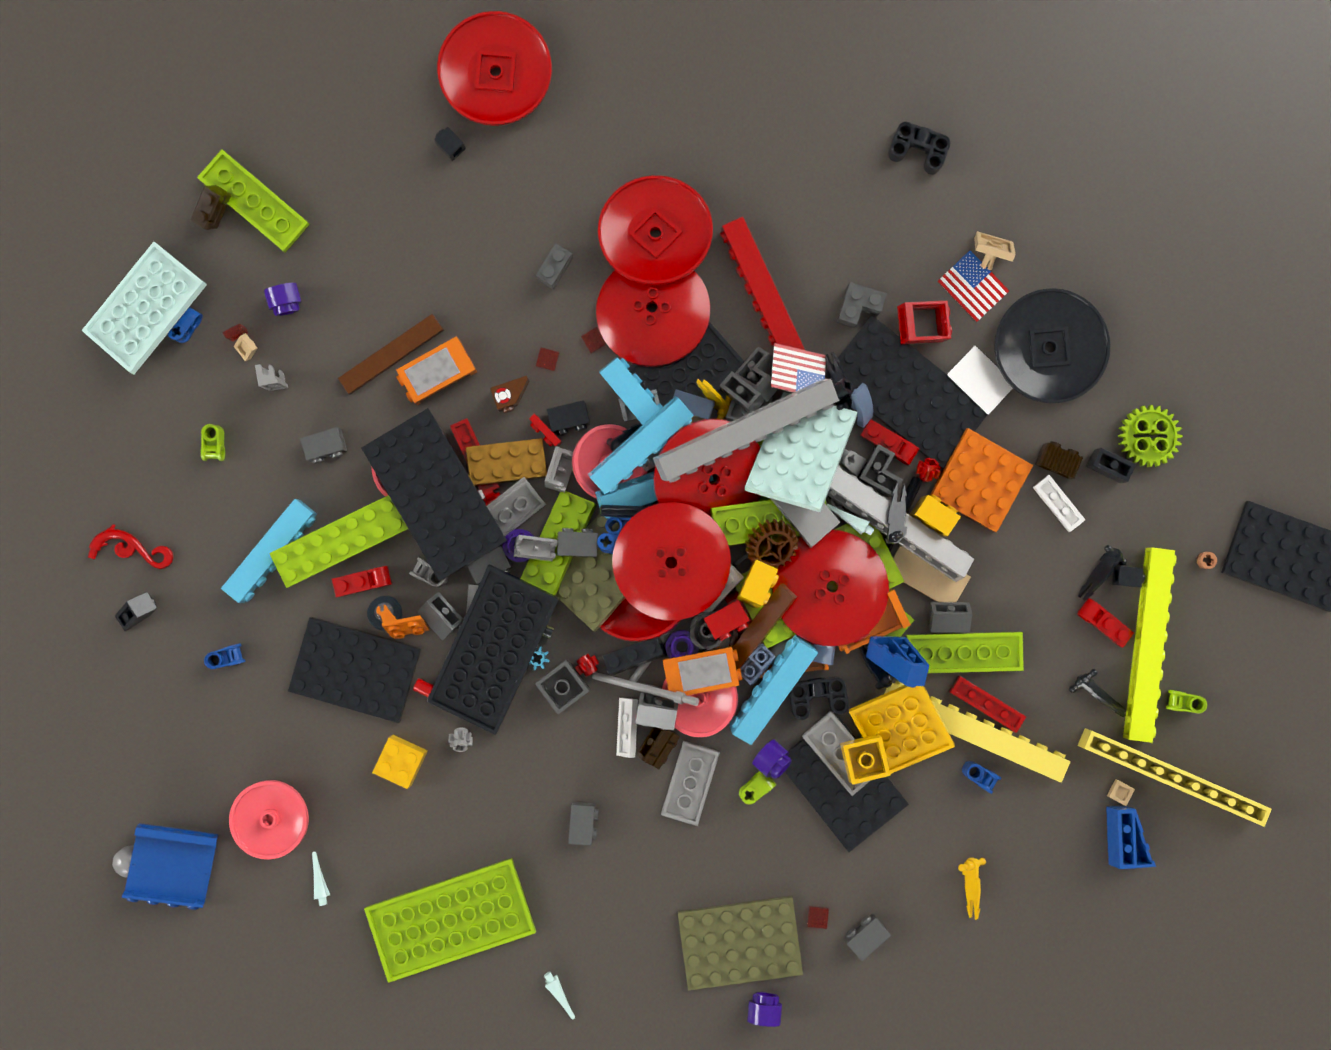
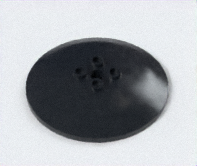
[994,288,1110,404]

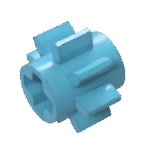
[529,646,550,670]

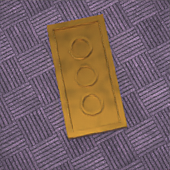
[465,438,547,486]

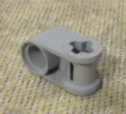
[839,449,867,477]
[409,556,448,587]

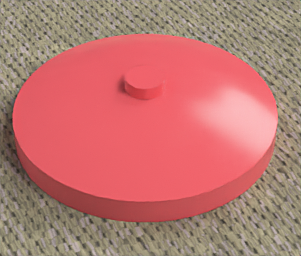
[572,424,647,499]
[662,679,738,737]
[229,780,309,859]

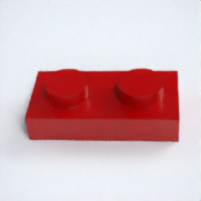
[529,413,562,447]

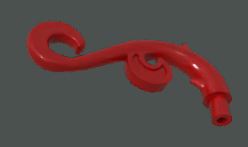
[88,524,173,569]

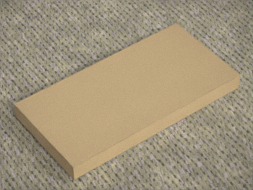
[893,545,971,602]

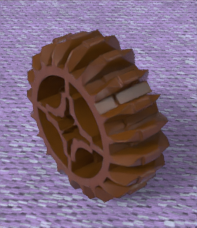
[745,518,798,569]

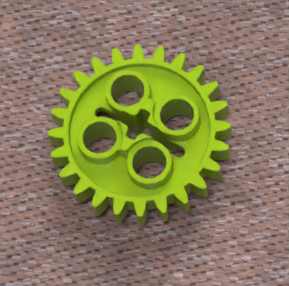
[1118,405,1183,467]

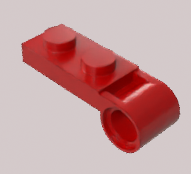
[861,419,919,466]
[332,566,392,597]
[1077,598,1134,648]

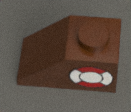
[490,375,530,413]

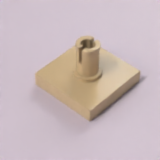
[974,231,1016,270]

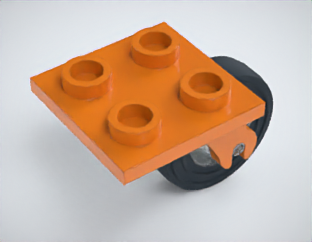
[367,596,429,639]

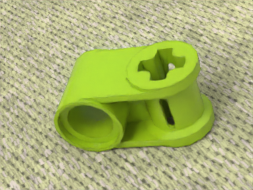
[201,424,225,461]
[1165,690,1207,713]
[739,771,776,804]

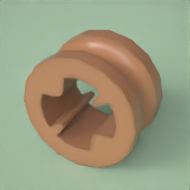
[1196,552,1217,569]

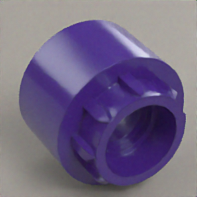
[264,283,302,316]
[503,529,535,562]
[666,630,699,658]
[752,739,791,779]
[747,992,782,1027]

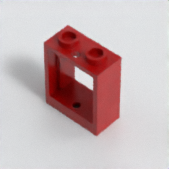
[897,301,952,344]

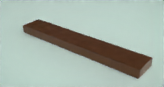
[338,314,444,394]
[732,583,797,669]

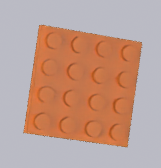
[930,428,1033,532]

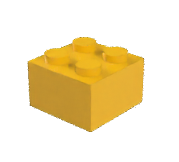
[909,494,961,537]
[737,560,779,609]
[840,734,891,785]
[372,735,428,789]

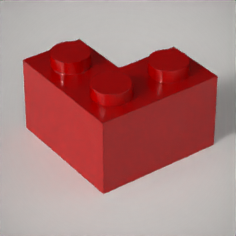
[704,600,751,641]

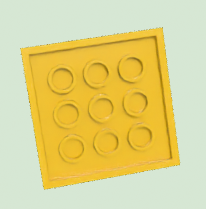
[849,685,955,774]

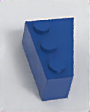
[866,636,929,688]
[1106,805,1156,869]

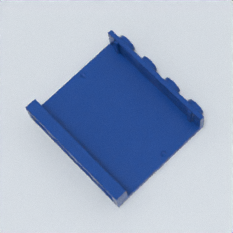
[122,823,219,910]

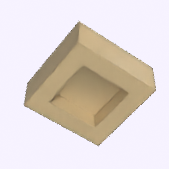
[234,333,258,361]
[1107,779,1135,806]

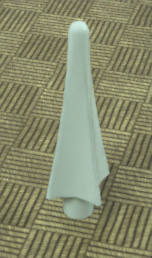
[827,504,874,535]
[312,852,330,906]
[544,972,575,1019]

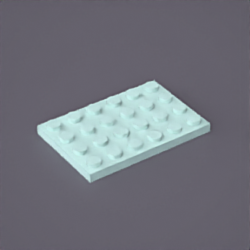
[82,242,207,375]
[745,392,857,512]

